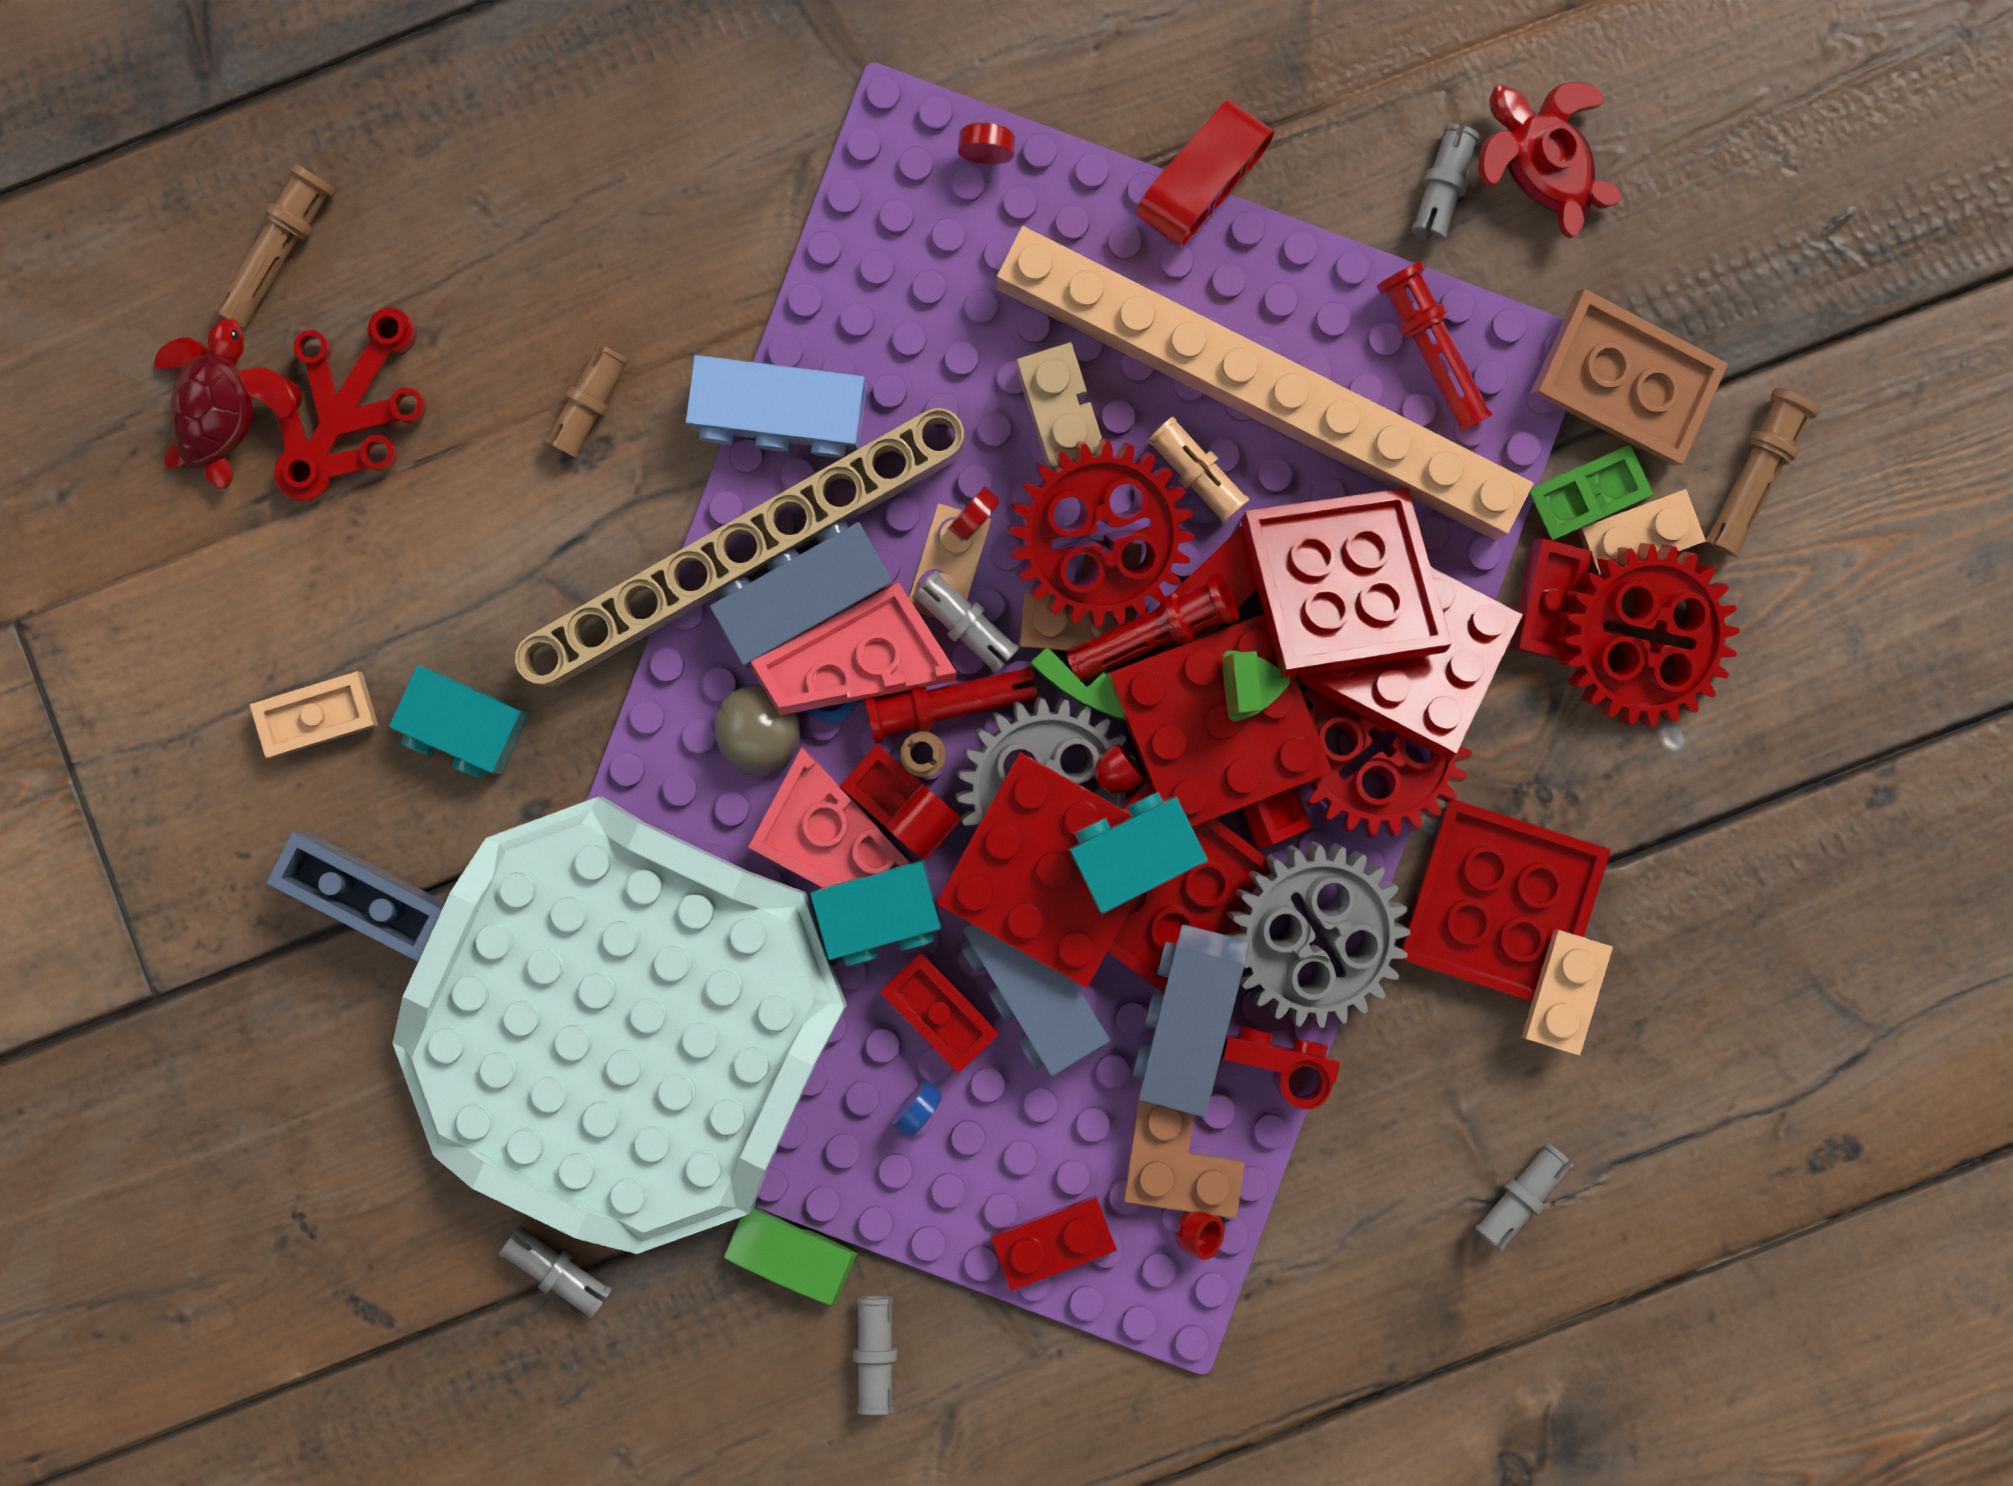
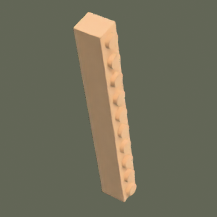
[997,225,1534,541]

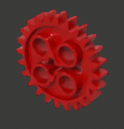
[1007,439,1195,627]
[1556,543,1740,727]
[1296,689,1472,839]

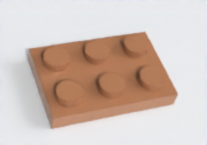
[1531,289,1728,466]

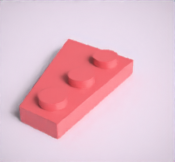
[751,582,957,716]
[748,747,912,888]

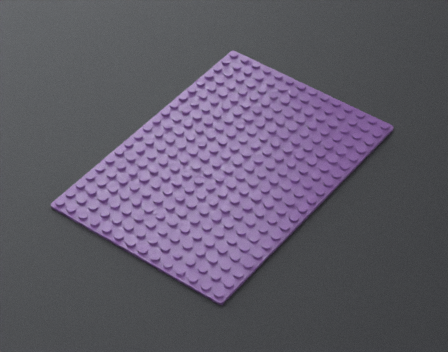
[587,63,1566,1375]

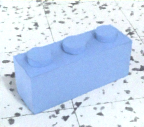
[686,355,867,459]

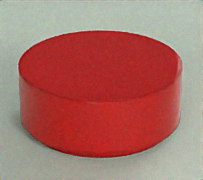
[958,123,1015,164]
[948,486,999,541]

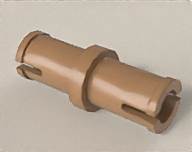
[544,342,629,458]
[900,732,946,777]

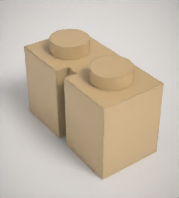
[1016,342,1102,471]

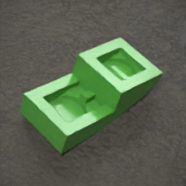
[1529,444,1654,541]
[1031,647,1125,721]
[724,1207,857,1306]

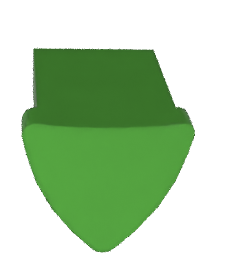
[1222,651,1290,722]

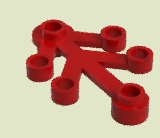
[274,307,427,501]

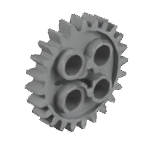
[955,697,1136,839]
[1226,841,1410,1028]

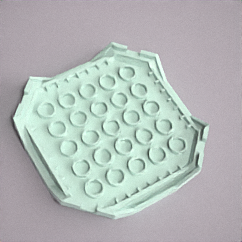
[393,796,847,1254]

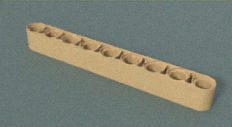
[515,408,965,687]

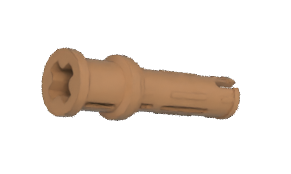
[213,162,337,329]
[1704,388,1820,558]

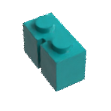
[389,665,530,779]
[1068,792,1208,914]
[810,860,943,966]

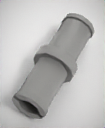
[1411,124,1480,242]
[912,570,1019,673]
[1474,1142,1575,1252]
[498,1224,612,1319]
[853,1296,897,1415]

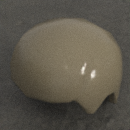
[714,684,801,777]

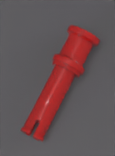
[1376,261,1493,432]
[1067,573,1239,682]
[864,666,1038,744]

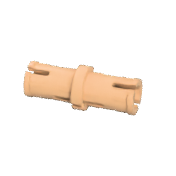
[1147,416,1250,524]

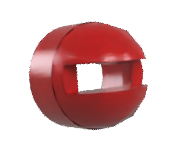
[1094,743,1145,794]
[1175,1211,1225,1260]

